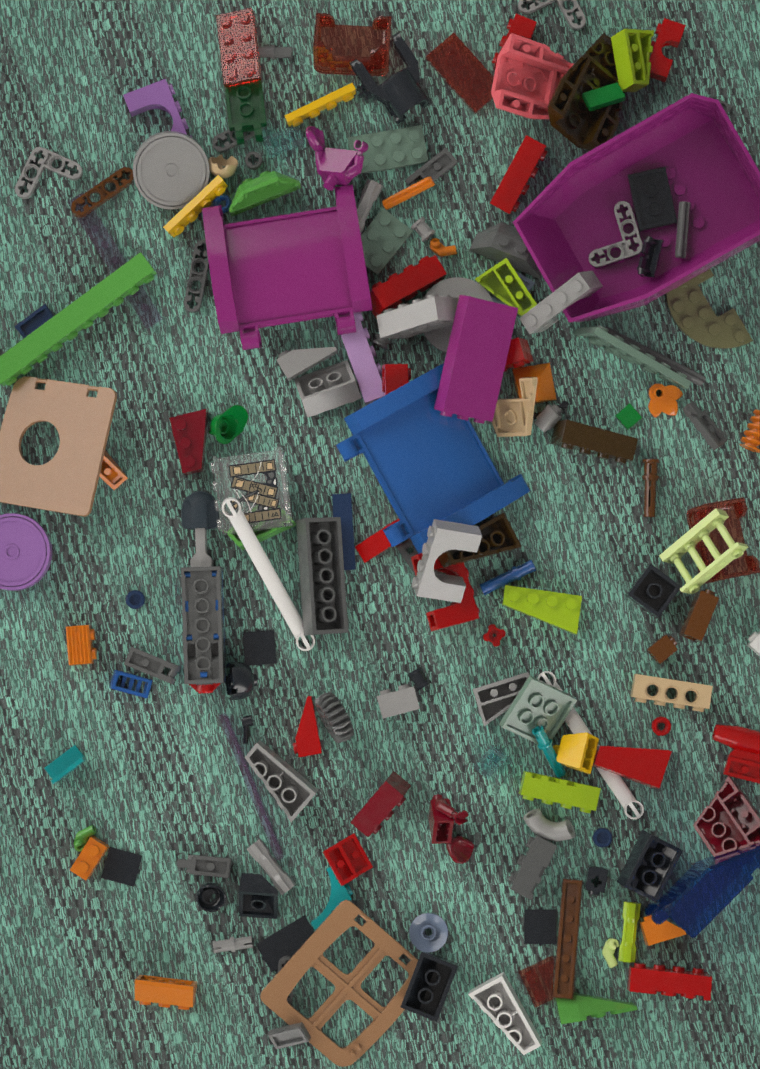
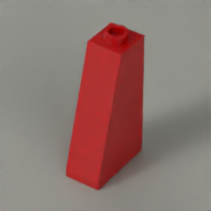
[593,746,672,789]

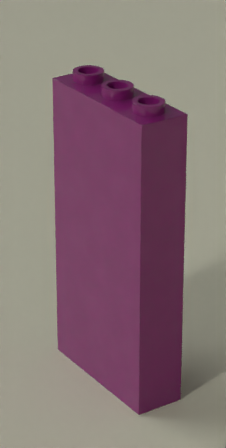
[434,295,518,424]

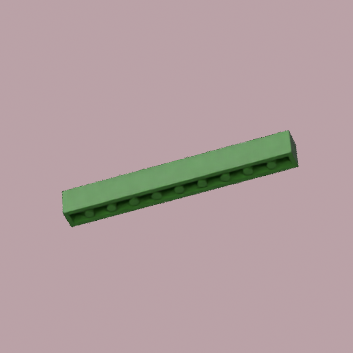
[0,252,157,386]

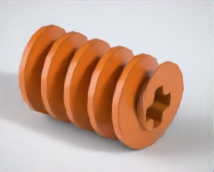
[739,409,760,453]

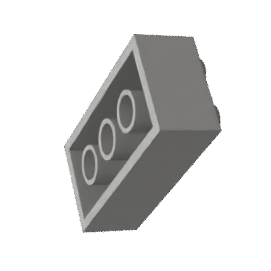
[376,294,459,339]

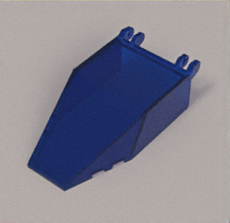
[644,843,760,938]

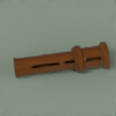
[642,459,660,517]

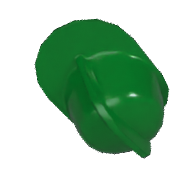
[208,405,248,444]

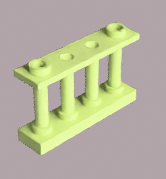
[659,508,749,594]

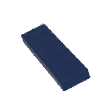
[332,493,356,570]

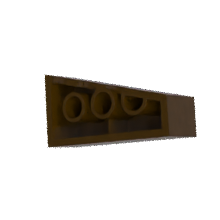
[551,419,638,464]
[438,513,522,568]

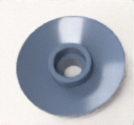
[409,913,448,952]

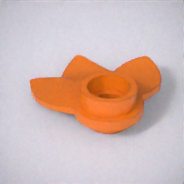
[648,383,683,418]

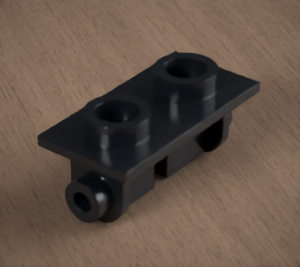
[637,236,664,278]

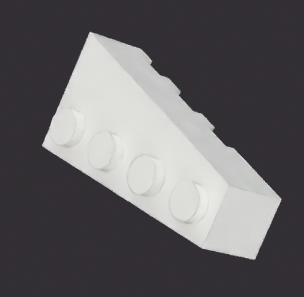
[468,972,542,1055]

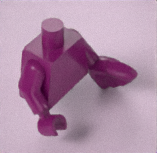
[306,126,368,191]

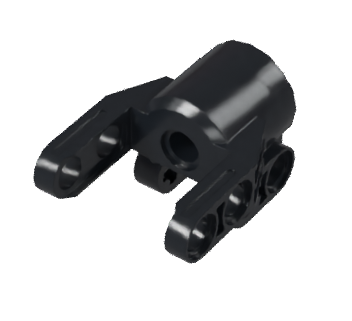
[350,32,429,125]

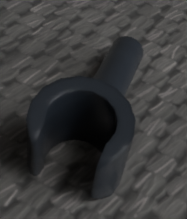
[242,715,254,743]

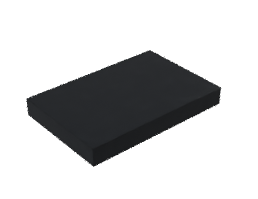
[627,167,677,232]

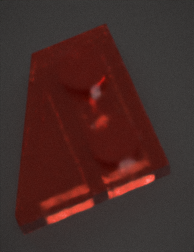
[518,955,554,1008]

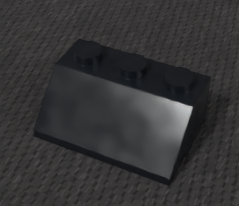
[617,830,683,903]
[400,951,458,1022]

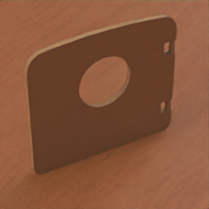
[0,377,117,517]

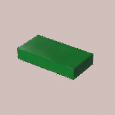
[582,82,625,111]

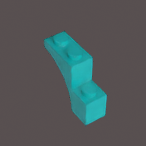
[311,866,354,931]

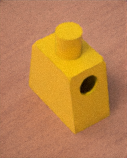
[553,732,599,774]

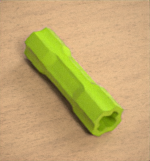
[618,901,641,963]

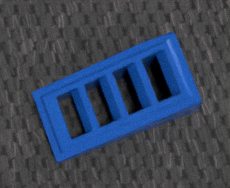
[109,670,153,699]

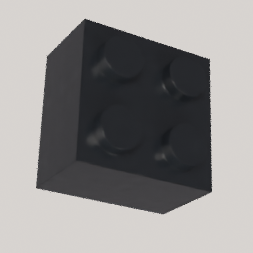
[625,564,682,619]

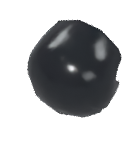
[196,882,226,912]

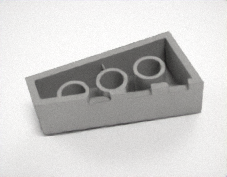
[244,740,318,823]

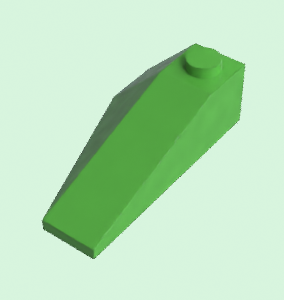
[555,992,637,1024]

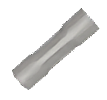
[356,179,383,234]
[247,838,296,895]

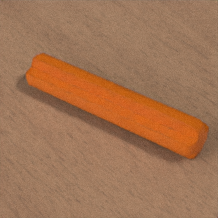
[382,177,435,209]

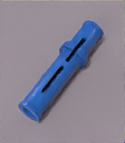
[479,560,537,595]

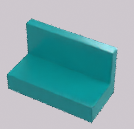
[44,744,87,784]

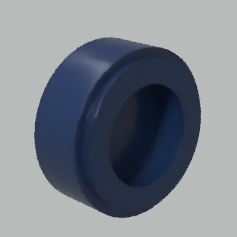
[126,590,145,609]
[592,828,612,848]

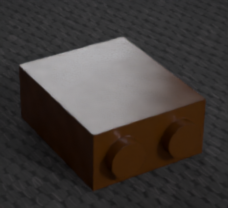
[679,589,719,642]

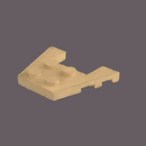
[492,377,538,437]

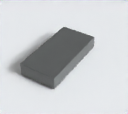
[267,1022,311,1050]

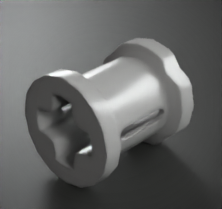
[411,217,435,242]

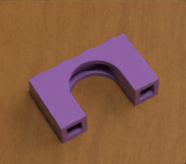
[123,79,192,137]

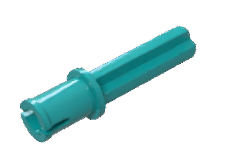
[532,726,566,778]

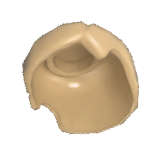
[208,154,238,178]

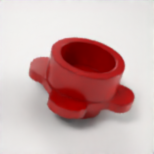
[483,624,506,647]

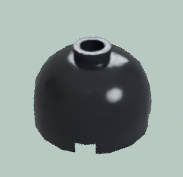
[226,662,257,700]

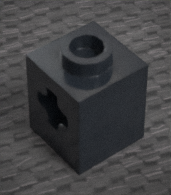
[584,865,608,896]

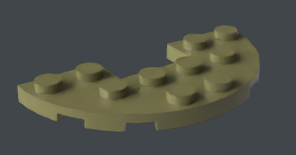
[666,269,753,349]

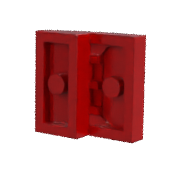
[322,833,373,886]

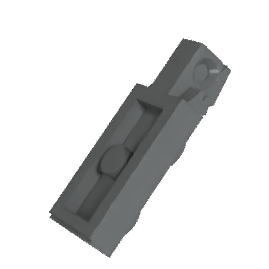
[682,401,727,451]
[177,854,232,878]

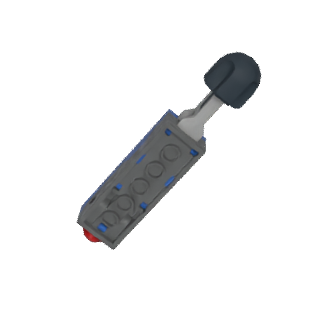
[181,491,226,693]

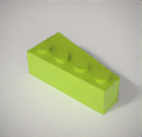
[502,585,582,635]
[519,771,601,814]

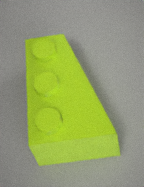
[611,29,654,92]

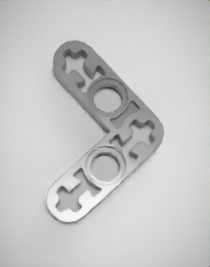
[518,0,586,31]
[15,147,83,199]
[588,201,643,268]

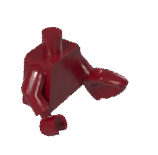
[429,794,474,864]

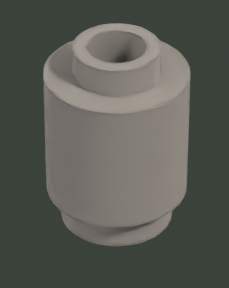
[534,404,563,432]

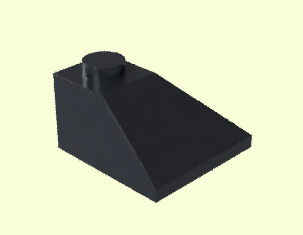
[239,873,278,919]

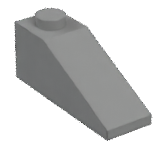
[276,347,338,381]

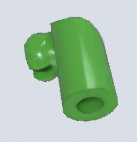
[74,825,97,852]

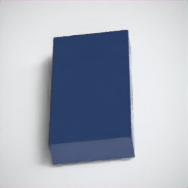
[15,304,54,338]

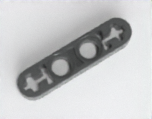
[184,240,209,313]

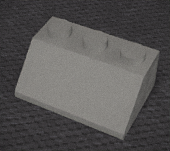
[294,360,361,417]

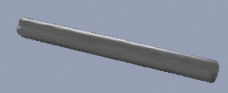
[605,326,706,386]

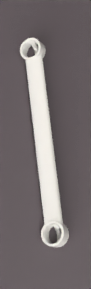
[222,497,315,651]
[537,671,644,819]

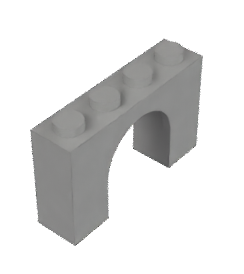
[519,271,603,334]
[412,519,482,603]

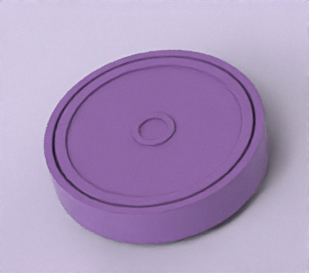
[0,513,52,591]

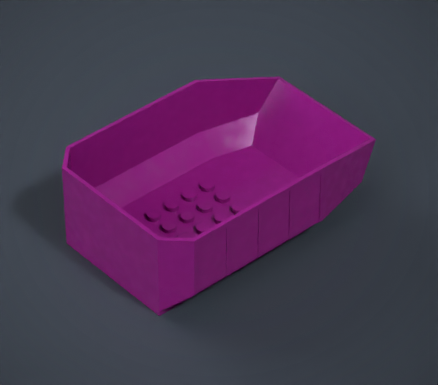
[513,93,760,323]

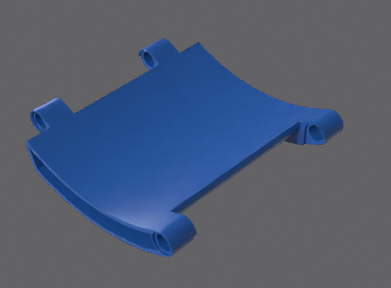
[336,363,530,554]

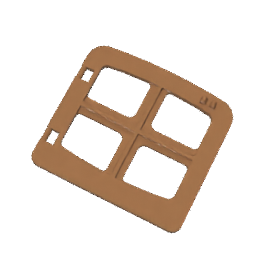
[260,900,418,1067]

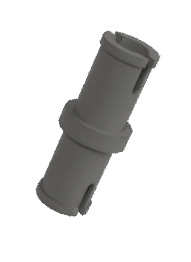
[254,45,293,60]

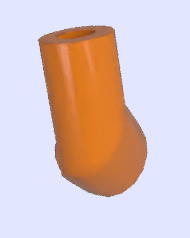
[430,238,457,257]

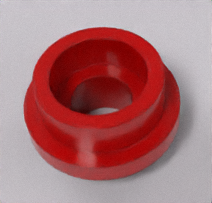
[651,717,671,736]

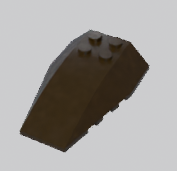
[547,33,625,151]

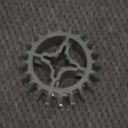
[315,692,354,743]

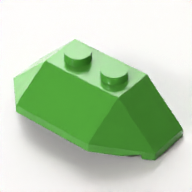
[229,171,301,217]

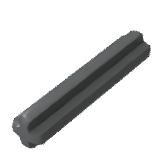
[675,201,690,258]

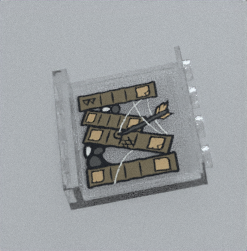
[211,447,293,535]

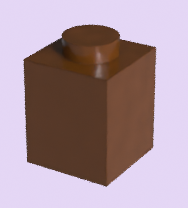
[646,635,678,664]

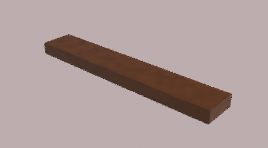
[553,879,583,999]

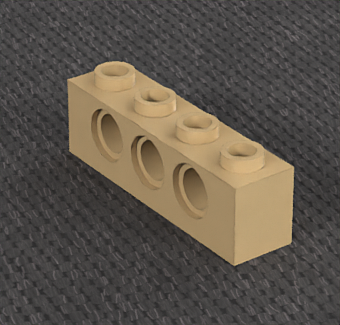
[631,674,713,712]

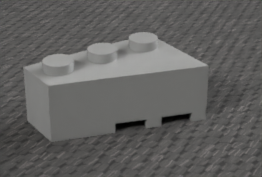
[472,672,530,726]

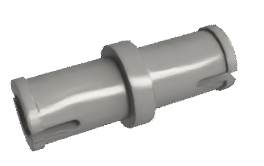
[213,936,253,954]

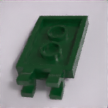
[223,73,267,145]

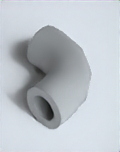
[523,809,575,842]

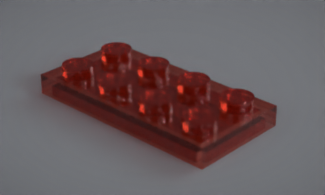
[216,8,262,87]
[425,33,494,114]

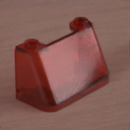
[313,13,392,76]
[687,497,760,584]

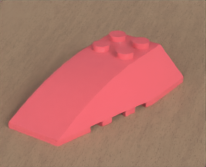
[491,33,574,120]

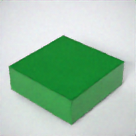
[615,403,642,430]

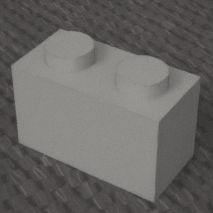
[377,684,420,719]

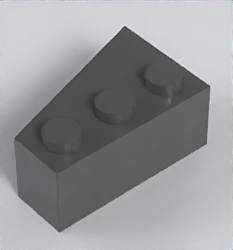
[507,834,557,900]

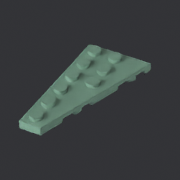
[574,325,691,389]

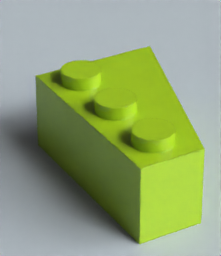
[474,258,537,317]

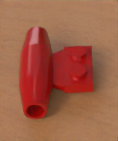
[712,724,760,784]

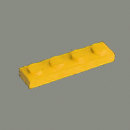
[284,83,356,127]
[163,175,228,238]

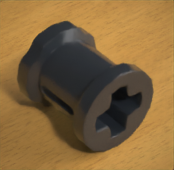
[407,666,431,691]

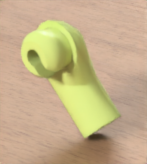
[602,938,619,968]

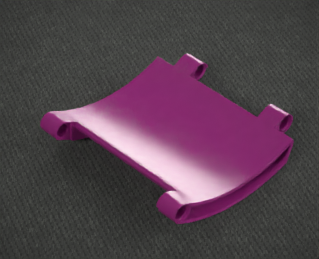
[202,184,372,350]

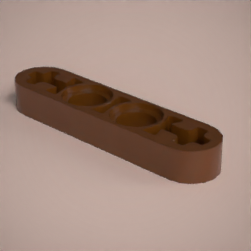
[71,167,134,218]

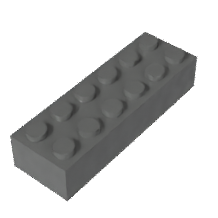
[296,517,348,636]

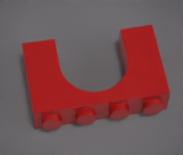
[411,553,479,632]

